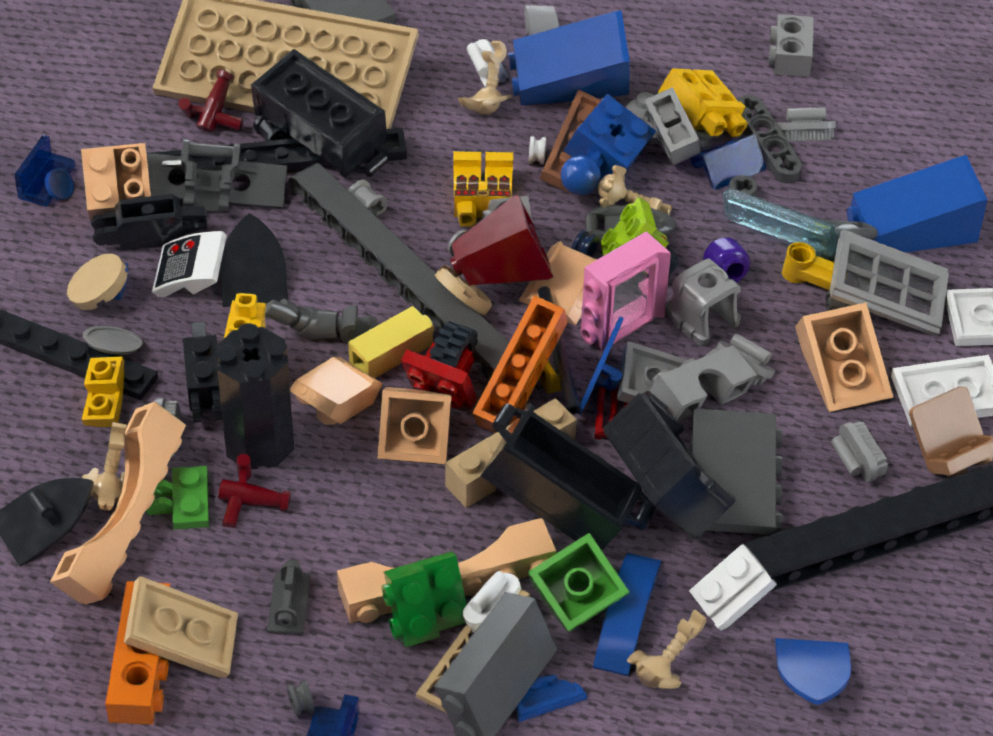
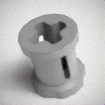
[348,179,388,216]

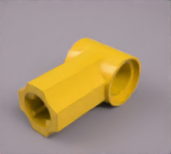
[782,242,848,290]

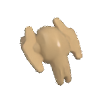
[458,41,511,115]
[598,165,673,216]
[82,422,127,511]
[627,610,706,689]

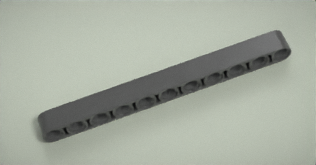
[288,163,509,380]

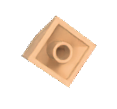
[377,387,452,464]

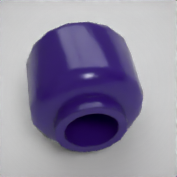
[703,237,751,283]

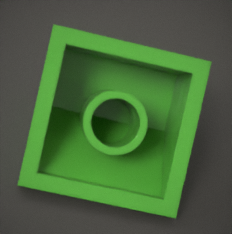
[528,533,629,633]

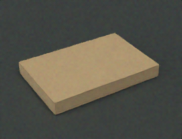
[124,576,238,678]

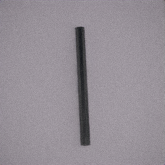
[538,286,580,415]

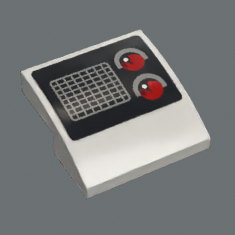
[152,231,227,297]

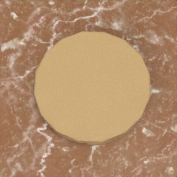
[67,253,128,310]
[435,265,492,315]

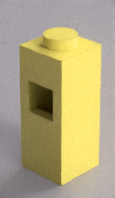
[348,306,434,378]

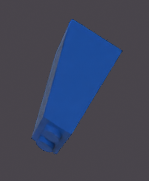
[508,10,630,106]
[847,155,988,253]

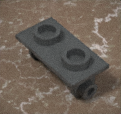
[267,559,311,634]

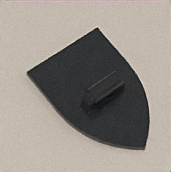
[221,213,288,307]
[0,477,94,566]

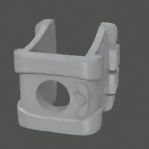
[665,258,741,346]

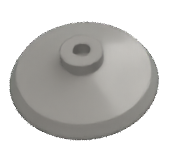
[83,326,143,355]

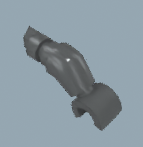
[265,299,377,344]

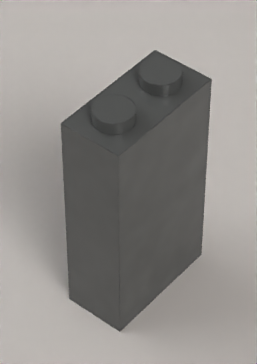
[434,592,557,736]

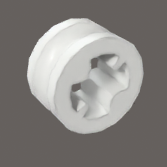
[529,136,546,165]

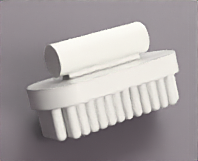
[467,39,509,86]
[463,571,521,633]

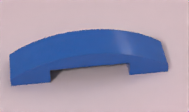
[593,553,662,676]

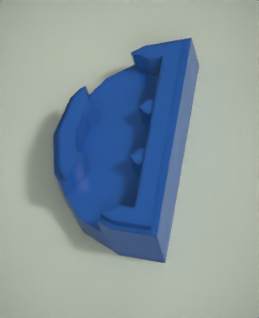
[516,675,587,722]

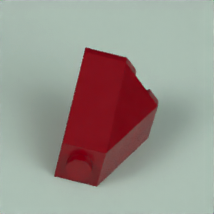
[450,194,554,285]

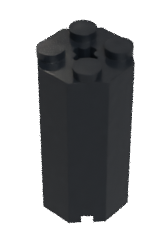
[215,323,294,470]

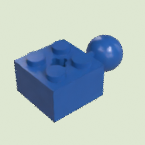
[561,94,657,196]

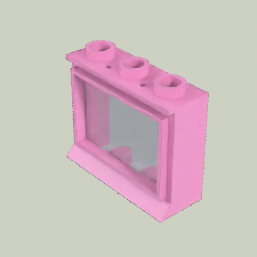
[580,232,671,351]

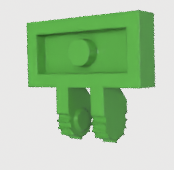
[146,466,209,529]

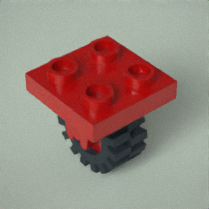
[401,321,478,409]

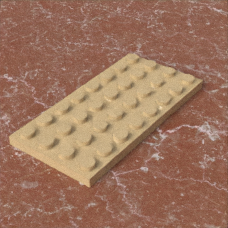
[152,0,419,129]

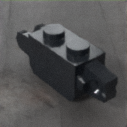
[91,194,207,250]
[183,321,222,423]

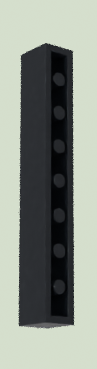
[745,465,993,592]

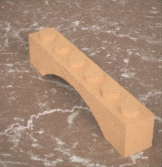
[50,402,186,604]
[337,518,556,623]

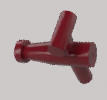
[178,70,244,133]
[218,454,291,528]

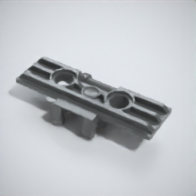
[146,139,287,213]

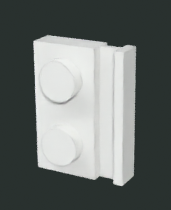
[689,544,777,631]

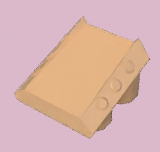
[519,241,597,326]
[290,357,383,425]

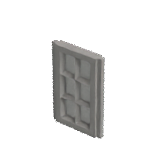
[829,229,949,336]

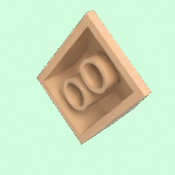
[795,302,893,412]

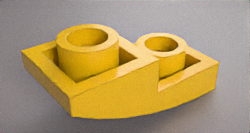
[81,357,124,427]

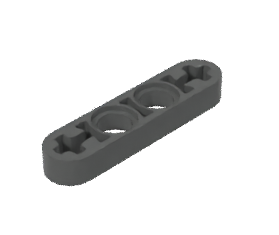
[737,95,802,183]

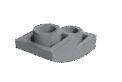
[524,5,559,35]

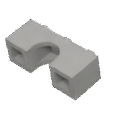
[650,345,757,423]

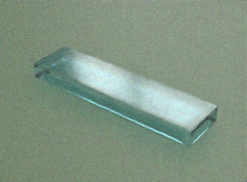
[722,188,837,256]

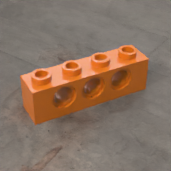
[472,295,568,433]
[105,581,171,725]

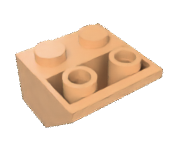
[81,143,151,220]

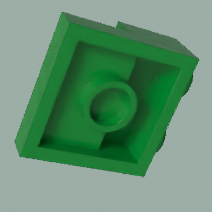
[381,551,467,647]

